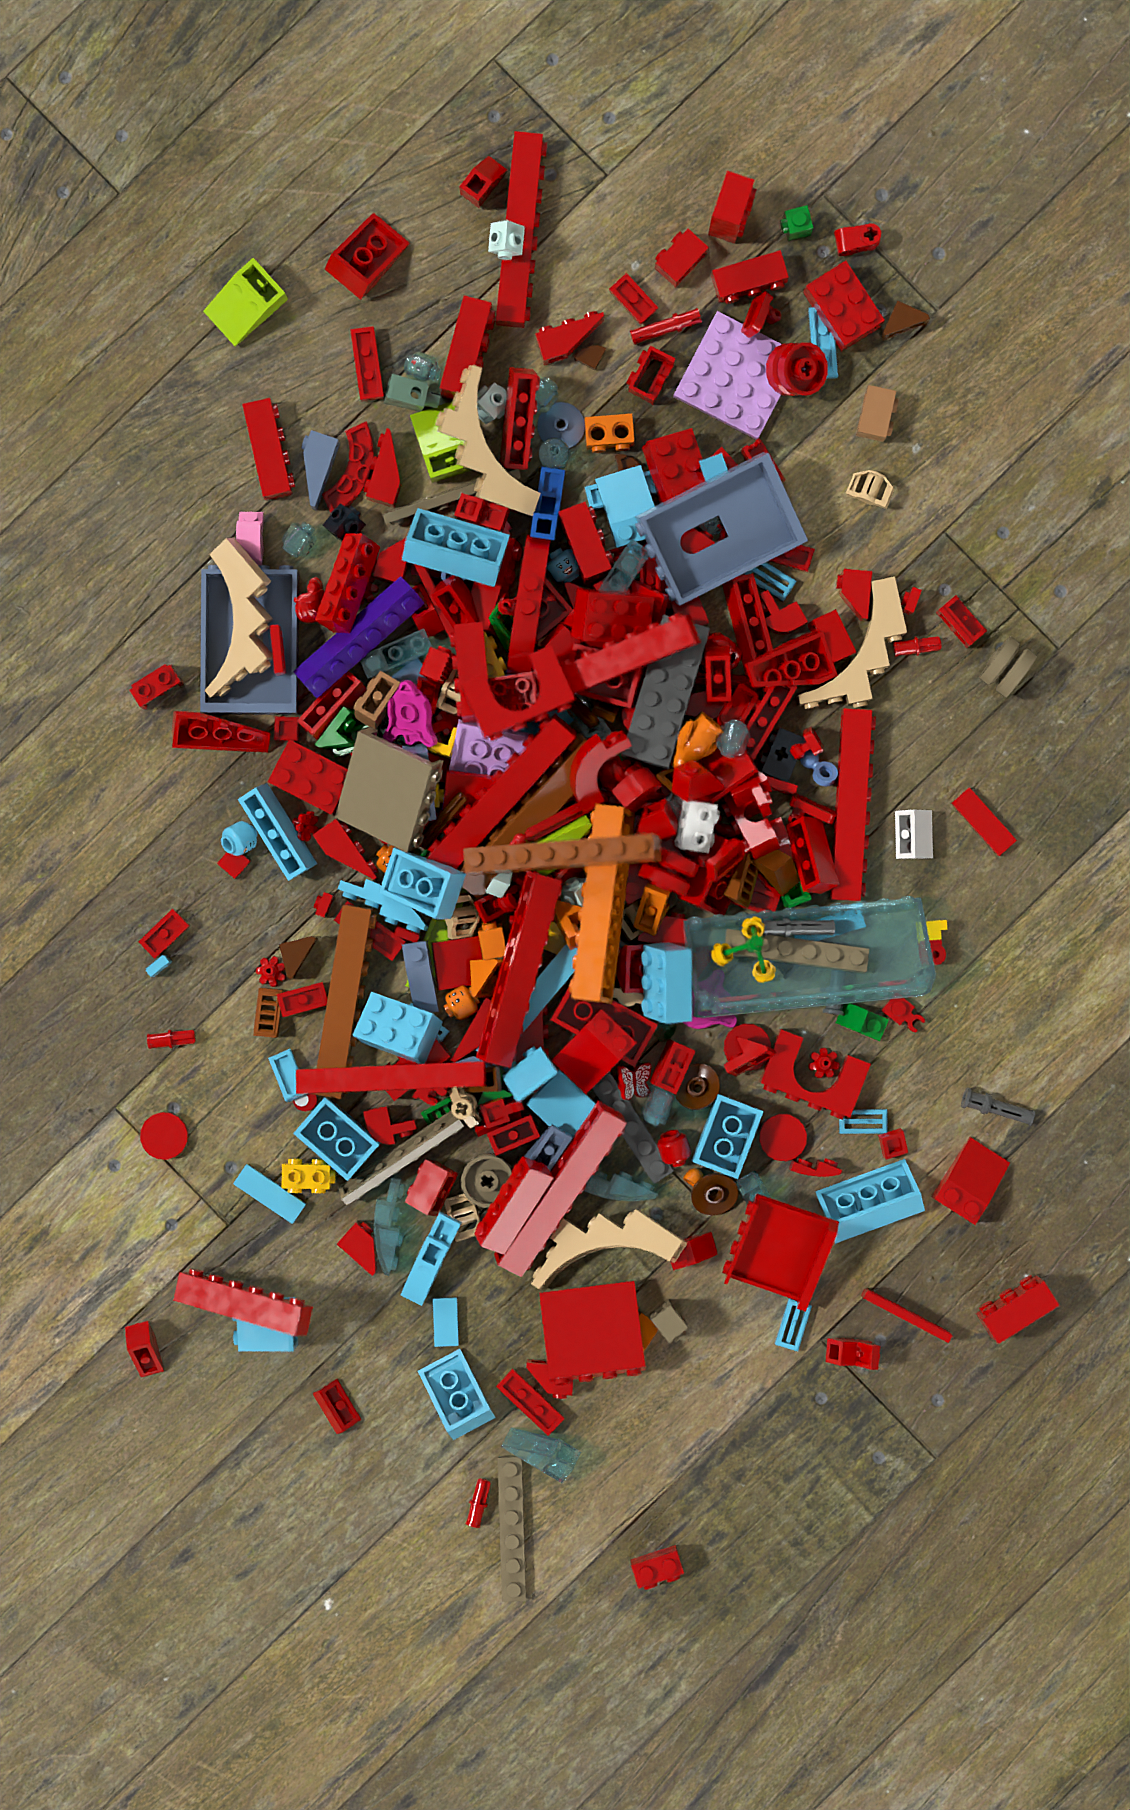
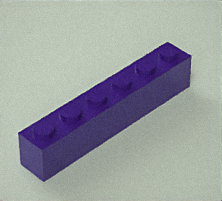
[293,576,424,698]

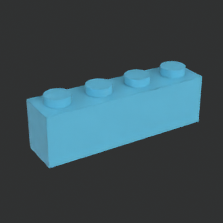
[238,783,317,881]

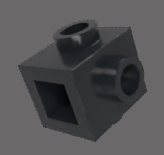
[322,503,366,542]

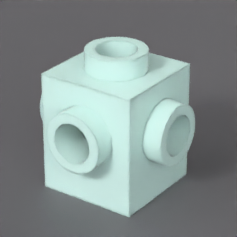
[488,220,525,260]
[477,383,507,425]
[560,877,586,907]

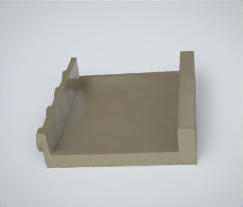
[335,727,443,853]

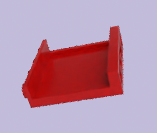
[722,1194,839,1312]
[539,1281,646,1385]

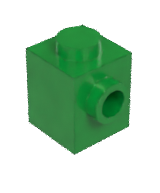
[780,205,813,241]

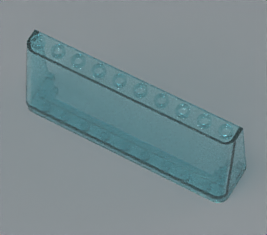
[683,896,936,1018]

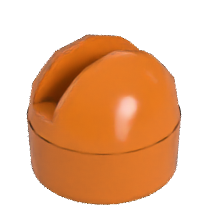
[683,1168,704,1186]

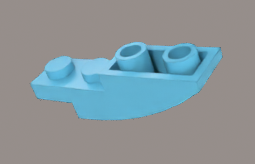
[338,879,428,933]
[401,1212,462,1306]

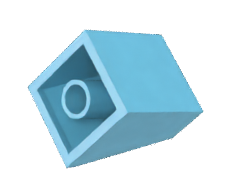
[232,1297,298,1351]

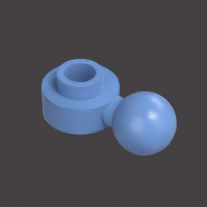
[800,749,838,787]

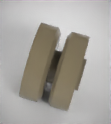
[979,636,1038,698]
[461,1153,512,1208]

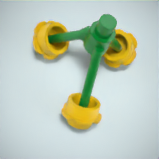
[711,916,776,983]

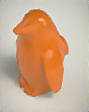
[671,712,724,769]

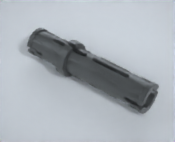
[762,918,835,937]

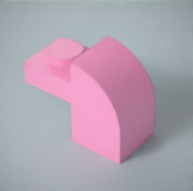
[236,512,264,565]

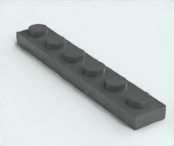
[592,1071,674,1184]

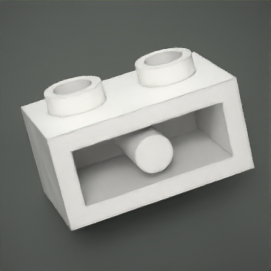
[675,800,719,853]
[895,810,933,859]

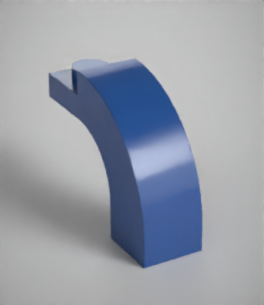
[530,467,565,540]

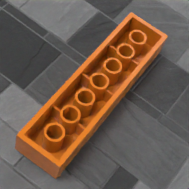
[569,804,636,1004]

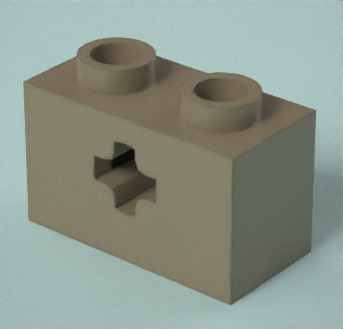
[650,1299,688,1343]

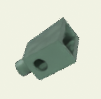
[383,374,440,412]

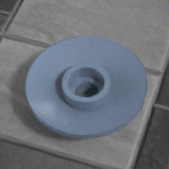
[537,402,585,450]

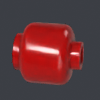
[657,1130,691,1167]

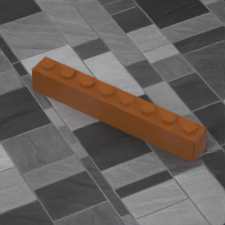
[457,733,588,900]
[464,834,661,875]
[315,904,377,1099]

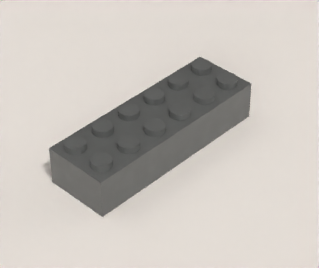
[622,615,710,770]

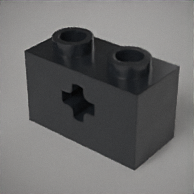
[758,728,805,782]

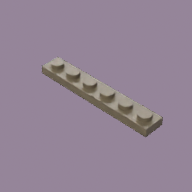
[382,469,521,526]
[724,929,869,974]
[338,1110,464,1206]
[498,1455,526,1602]

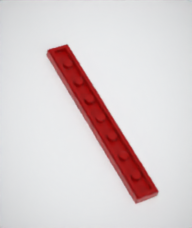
[296,1061,486,1094]

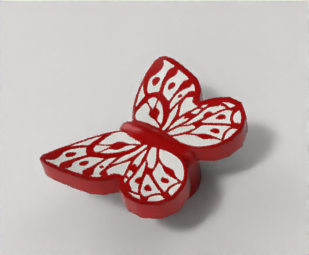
[617,1063,651,1100]

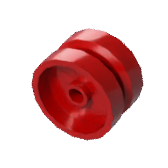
[766,342,828,396]
[638,847,700,897]

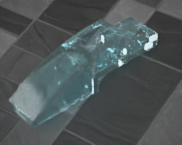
[584,1170,658,1201]
[374,1176,405,1276]

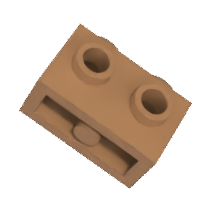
[856,385,899,442]
[353,671,400,729]

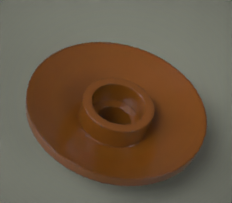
[674,1063,720,1110]
[691,1173,738,1216]

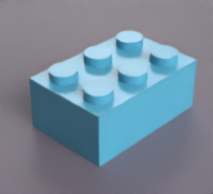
[641,942,692,1024]
[352,992,443,1064]
[692,1094,763,1179]
[293,1097,381,1181]

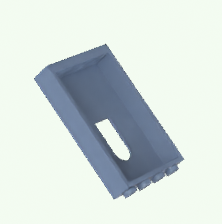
[635,452,808,605]
[200,565,299,715]

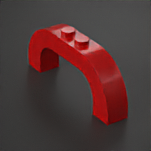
[507,534,551,675]

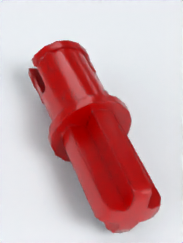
[893,636,942,657]
[147,1030,196,1049]
[465,1478,491,1528]

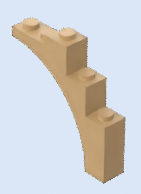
[435,365,541,516]
[204,538,273,698]
[796,577,907,709]
[531,1209,687,1290]

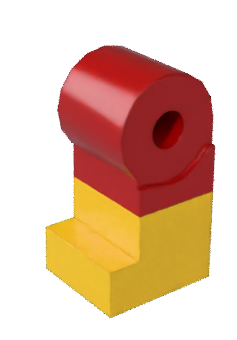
[920,920,947,965]

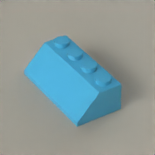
[402,508,510,587]
[815,1159,925,1244]

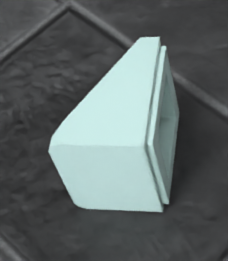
[486,873,513,898]

